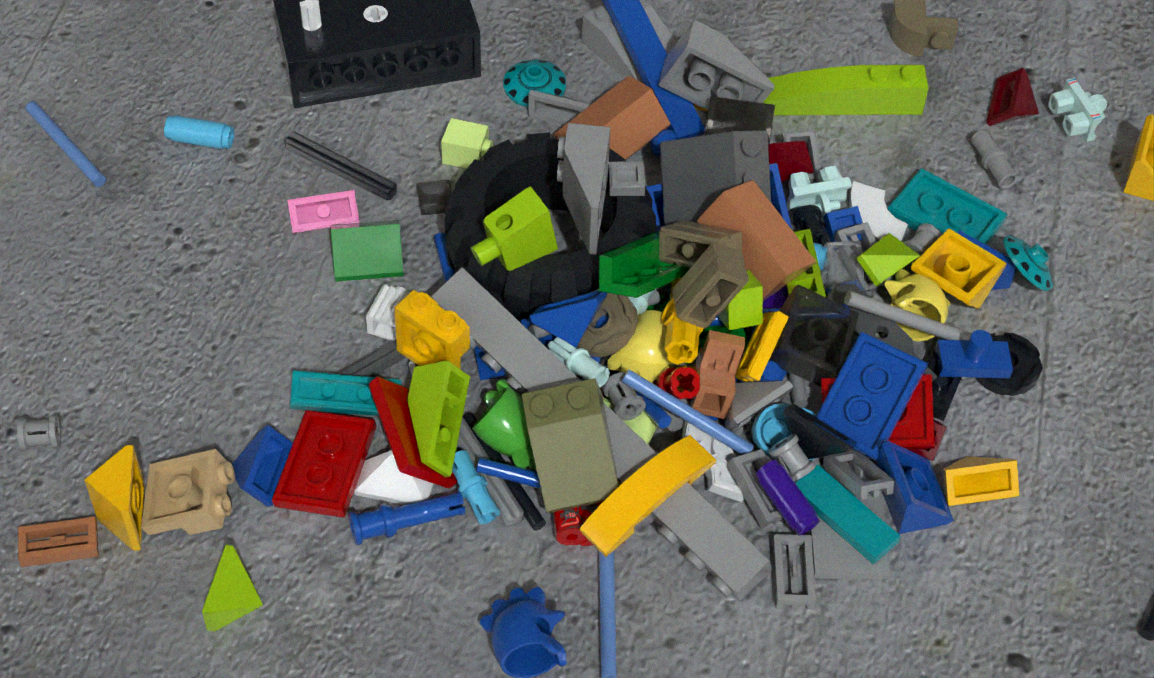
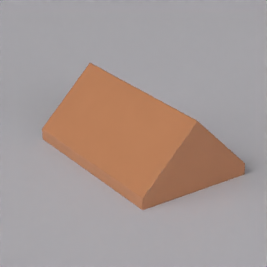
[553,76,671,160]
[697,180,816,301]

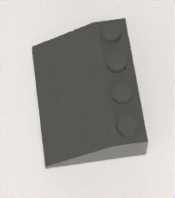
[660,131,771,226]

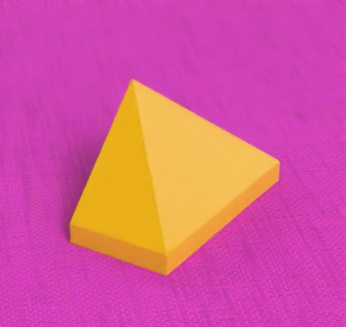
[943,456,1019,506]

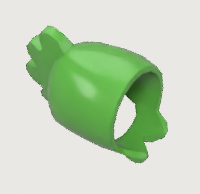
[472,379,537,470]

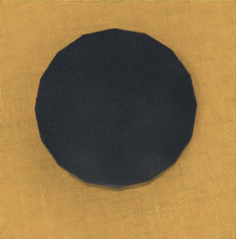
[975,332,1043,396]

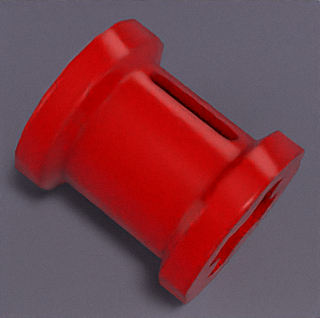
[657,367,700,399]

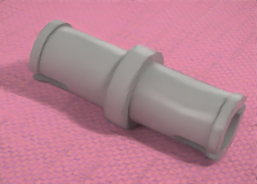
[971,129,1019,189]

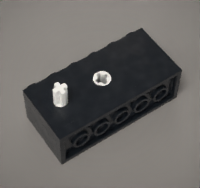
[273,0,481,108]

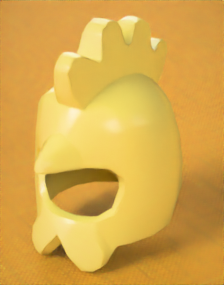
[884,269,951,342]
[607,310,674,383]

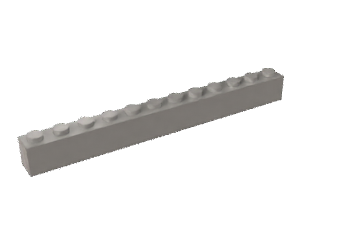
[431,267,772,602]

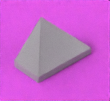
[529,90,591,125]
[725,381,794,433]

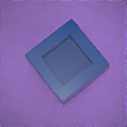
[823,206,863,248]

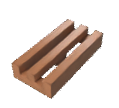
[18,517,99,567]

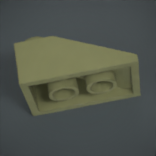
[522,378,619,513]

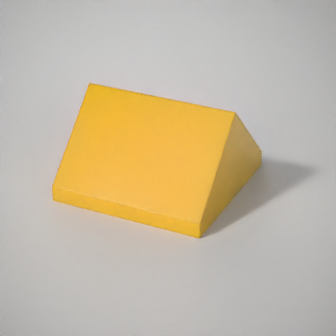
[1123,114,1154,201]
[911,228,1007,309]
[84,445,145,551]

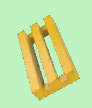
[735,311,789,382]

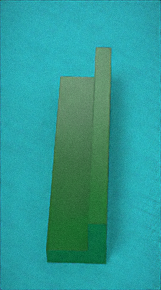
[599,231,690,298]

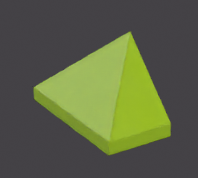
[856,233,920,286]
[202,545,263,632]

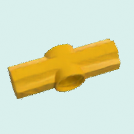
[661,277,704,365]

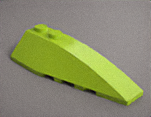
[752,64,929,116]

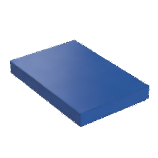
[816,332,928,462]

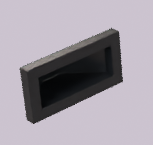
[783,404,857,459]

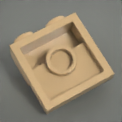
[141,449,235,535]

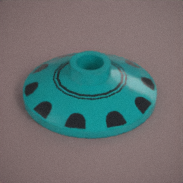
[503,59,566,107]
[1003,235,1053,291]

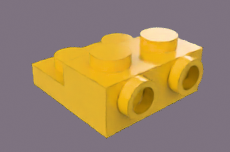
[395,290,470,369]

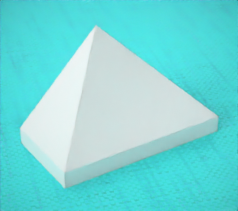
[354,450,434,505]

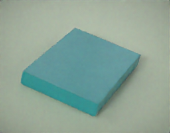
[887,168,1007,245]

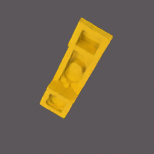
[580,435,716,557]

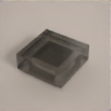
[417,179,452,215]

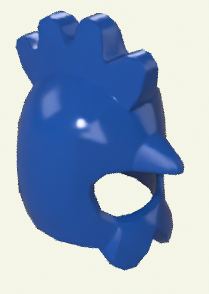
[480,587,567,678]

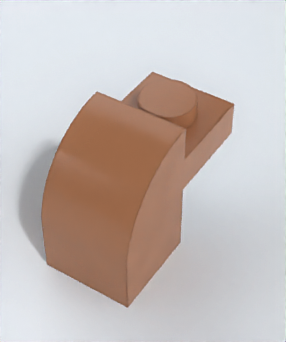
[691,330,745,419]

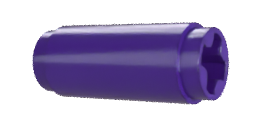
[755,460,820,536]

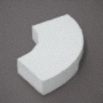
[849,181,908,242]
[681,421,745,503]

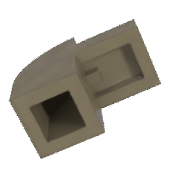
[890,0,958,57]

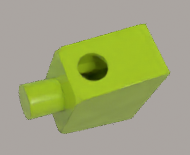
[471,186,558,271]

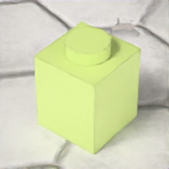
[441,118,493,169]

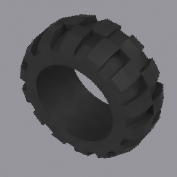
[444,132,656,321]

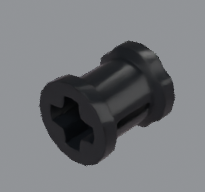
[792,205,829,246]

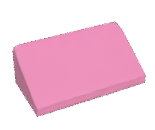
[287,190,360,233]

